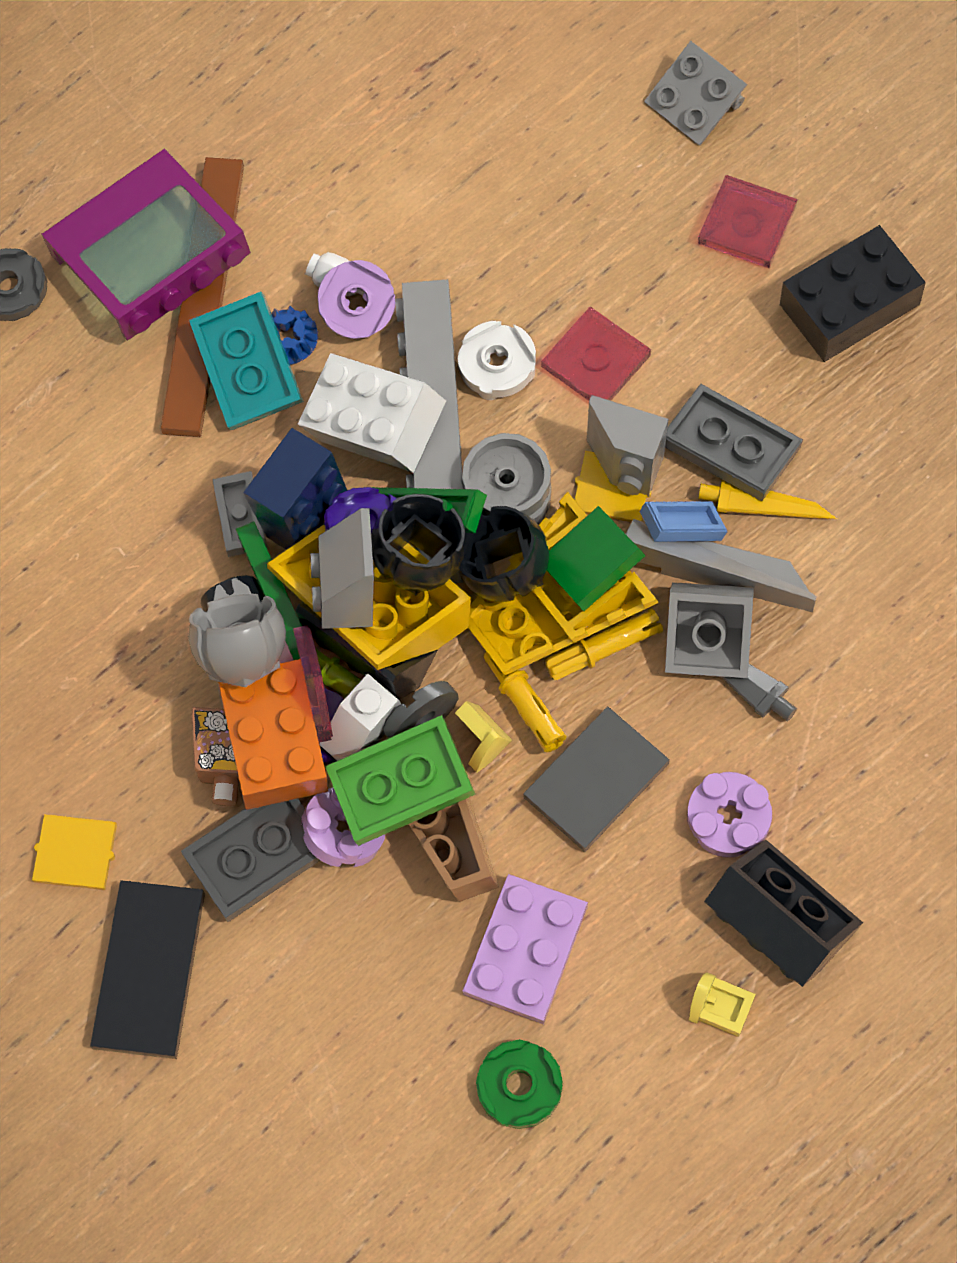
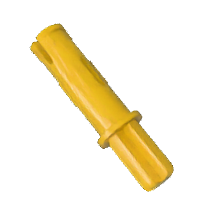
[545,608,663,680]
[484,652,567,753]

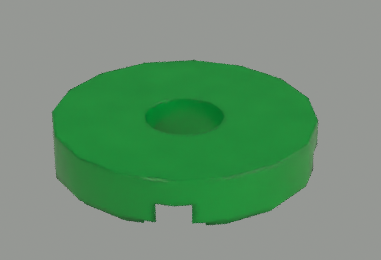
[476,1040,563,1129]

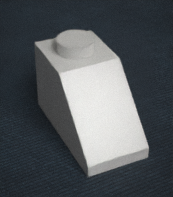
[319,674,402,761]

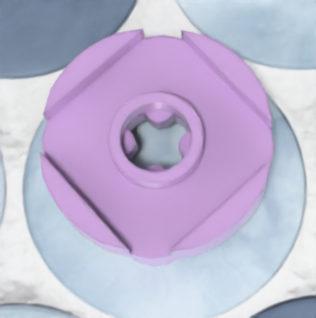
[317,260,395,339]
[687,772,772,857]
[301,788,385,867]

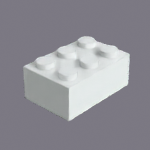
[298,353,446,473]

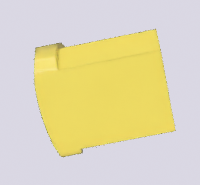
[455,701,512,773]
[689,972,756,1037]

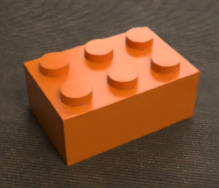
[218,659,328,810]

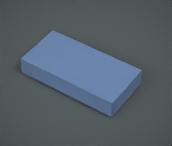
[640,501,728,542]

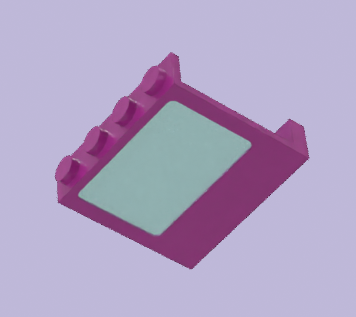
[41,148,251,341]

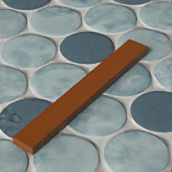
[161,157,244,437]

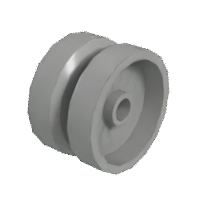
[462,433,551,524]

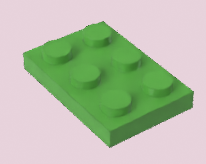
[325,715,476,846]

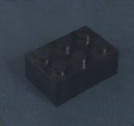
[780,225,926,362]

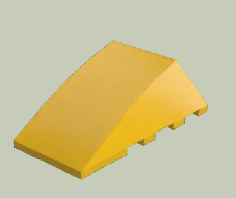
[468,491,659,676]

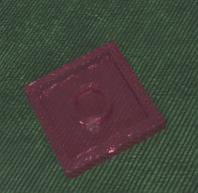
[698,175,798,268]
[541,307,651,401]
[293,626,333,743]

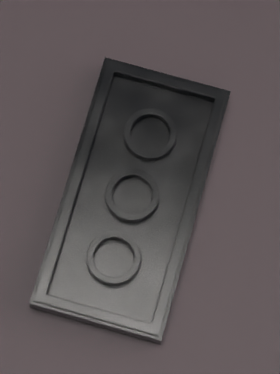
[90,880,205,1059]

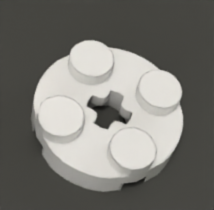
[458,321,536,400]

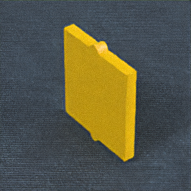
[575,451,651,522]
[32,814,117,890]

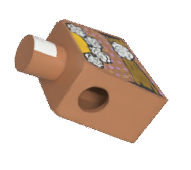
[192,707,241,806]

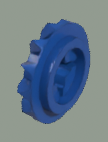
[272,306,318,365]

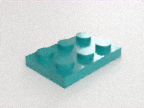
[189,291,303,431]

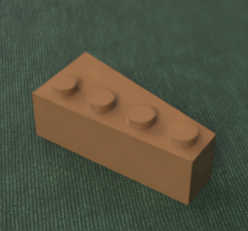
[362,748,499,902]

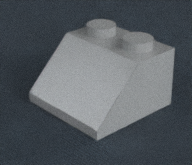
[587,395,669,497]
[311,508,374,629]
[665,582,754,678]

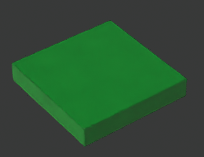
[547,506,645,611]

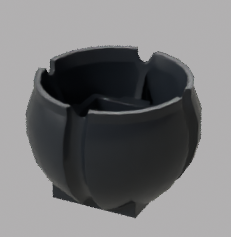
[371,494,466,596]
[458,506,549,602]

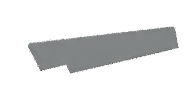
[626,519,816,612]

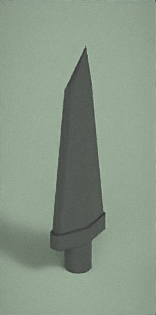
[721,664,797,721]

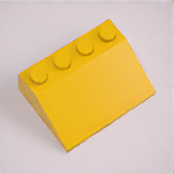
[267,525,471,670]

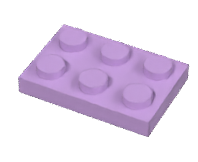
[463,874,588,1024]

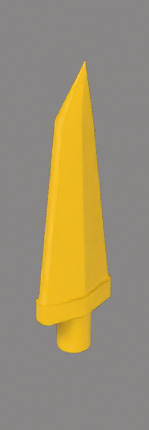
[698,480,837,519]

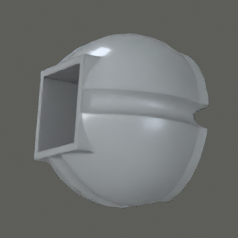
[188,594,286,687]

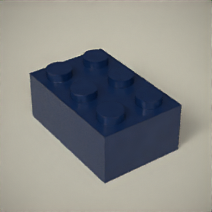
[243,428,348,550]

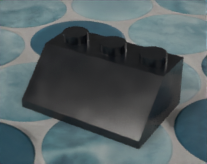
[296,602,438,700]
[704,839,863,987]

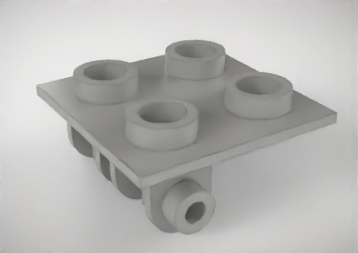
[644,41,747,146]

